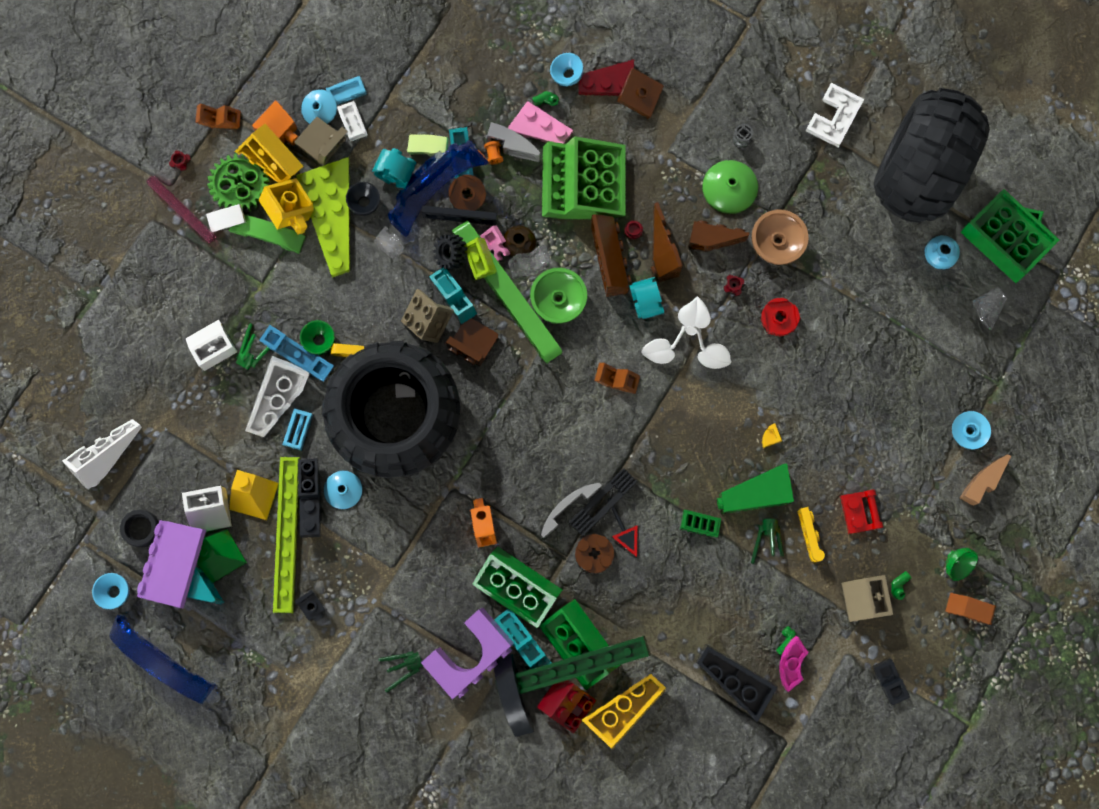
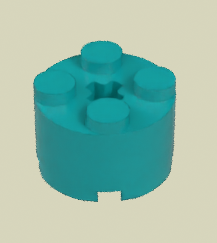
[372,148,417,188]
[629,277,664,319]

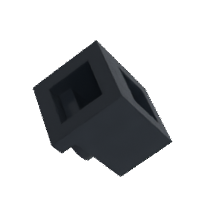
[295,590,327,622]

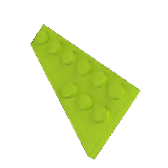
[296,157,350,278]

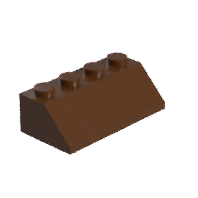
[591,214,632,297]

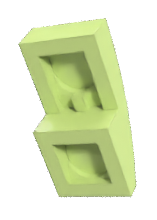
[407,135,449,157]

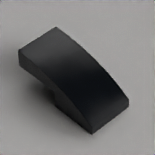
[872,658,910,706]

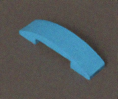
[259,325,334,382]

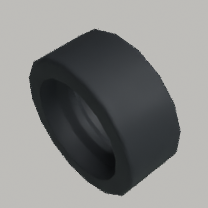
[120,509,159,547]

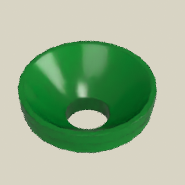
[300,320,335,355]
[946,548,978,581]

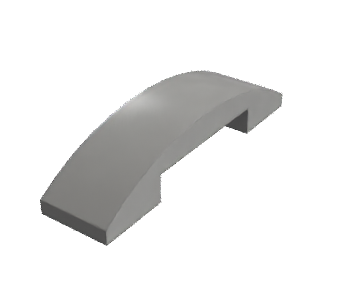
[541,483,602,539]

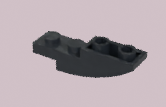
[298,458,322,538]

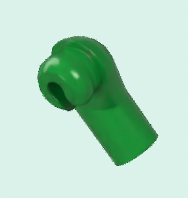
[532,91,559,106]

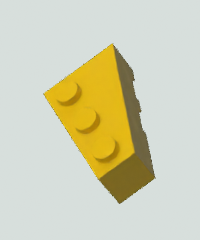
[234,123,304,183]

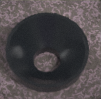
[346,182,380,216]

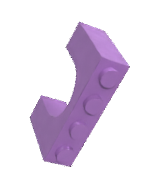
[421,608,514,699]

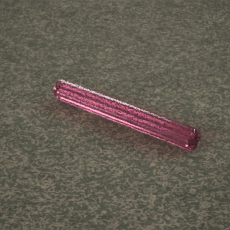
[146,176,216,243]

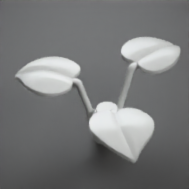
[642,297,731,369]

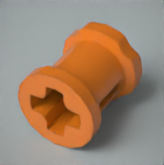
[484,141,503,165]

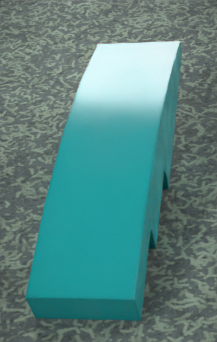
[494,609,551,669]

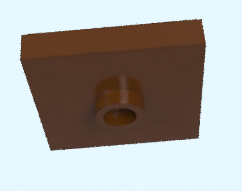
[617,68,664,119]

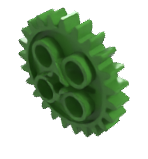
[208,153,269,211]

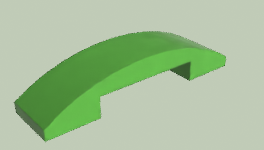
[229,215,306,254]

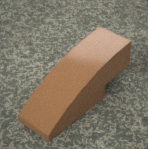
[960,454,1011,506]

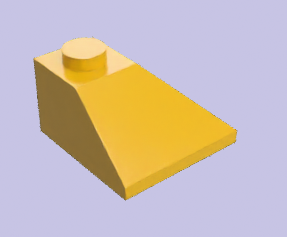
[229,470,279,520]

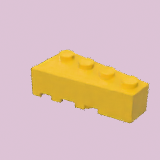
[582,674,667,749]

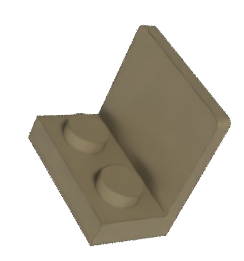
[295,117,348,166]
[401,289,454,343]

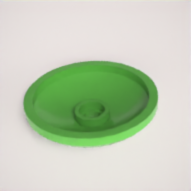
[702,160,758,214]
[530,268,587,324]

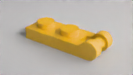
[797,507,825,563]

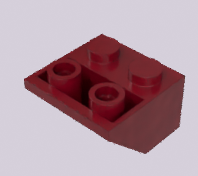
[537,680,597,734]

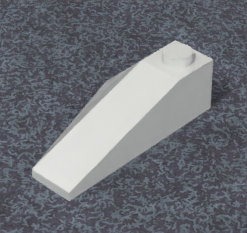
[245,356,309,437]
[63,419,142,490]

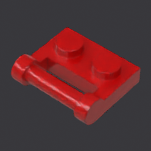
[840,489,884,534]

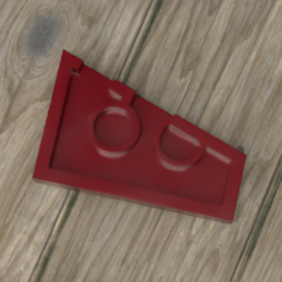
[578,59,634,96]

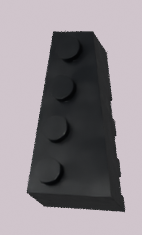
[696,644,778,723]

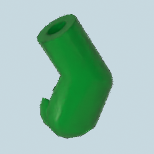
[891,571,912,600]
[776,626,796,656]

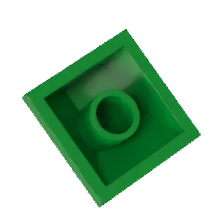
[197,529,247,583]

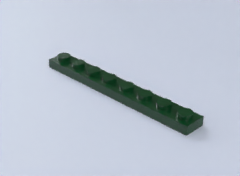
[495,635,651,694]

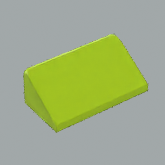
[464,237,497,280]

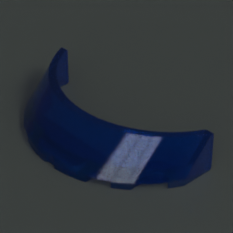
[388,140,489,237]
[109,615,217,704]

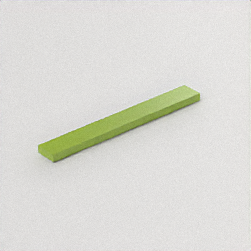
[273,457,300,613]

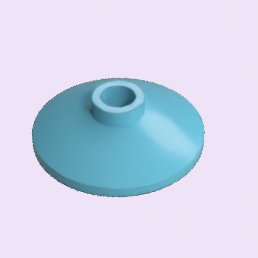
[301,90,337,124]
[952,411,991,449]
[324,471,363,509]

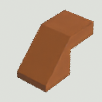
[196,104,241,129]
[594,363,640,394]
[945,593,996,625]

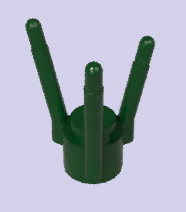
[751,519,784,564]
[378,651,423,693]

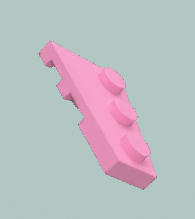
[508,101,573,144]

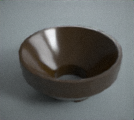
[502,225,536,259]

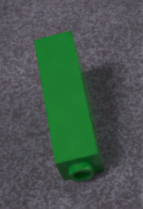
[717,463,794,514]

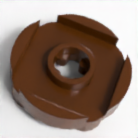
[449,175,486,211]
[575,534,614,574]

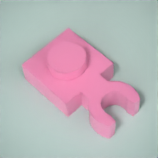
[480,225,510,261]

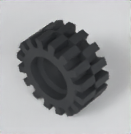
[433,235,468,269]

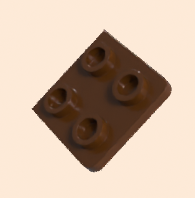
[446,318,498,367]

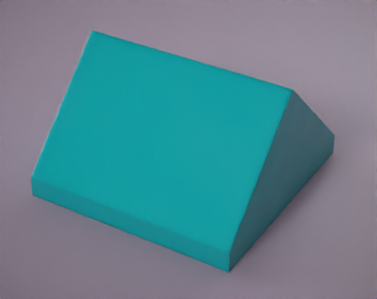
[187,567,225,604]

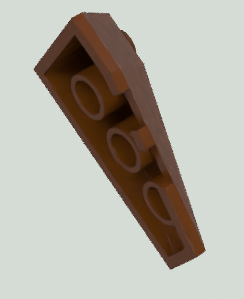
[650,202,682,283]

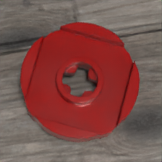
[761,298,800,336]

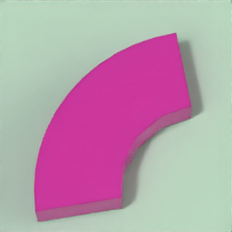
[779,636,809,692]

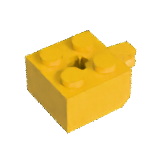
[259,178,314,235]

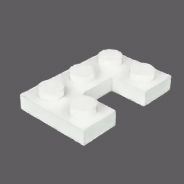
[806,83,864,147]

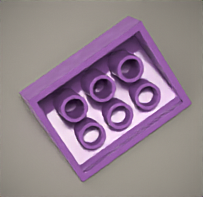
[137,520,206,608]

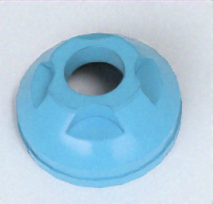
[550,53,584,86]
[925,235,960,269]
[92,573,130,609]

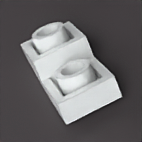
[206,204,246,232]

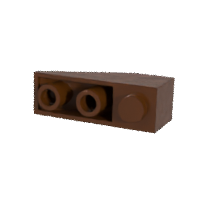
[688,220,749,252]

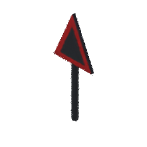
[608,498,638,558]

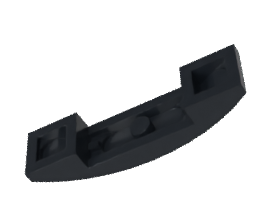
[494,654,535,737]

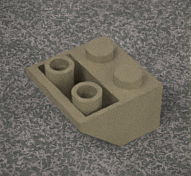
[841,575,893,622]

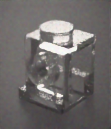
[374,226,405,259]

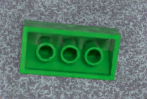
[472,546,562,628]
[539,599,620,691]

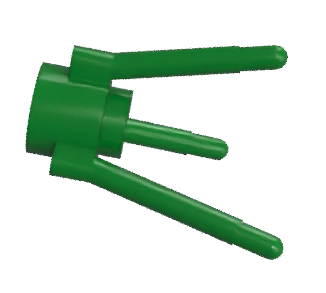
[235,323,270,370]

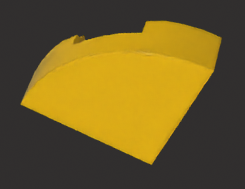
[762,423,782,448]

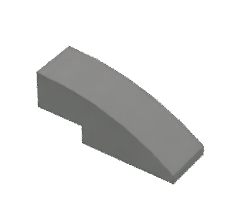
[487,122,540,162]

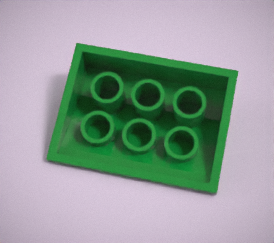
[960,189,1059,283]

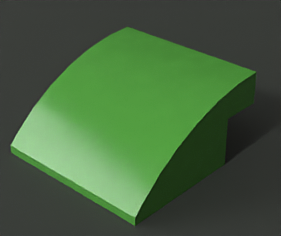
[542,136,625,219]

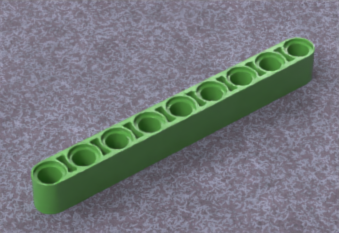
[452,220,563,363]

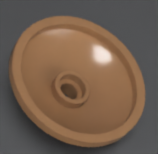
[751,210,809,265]

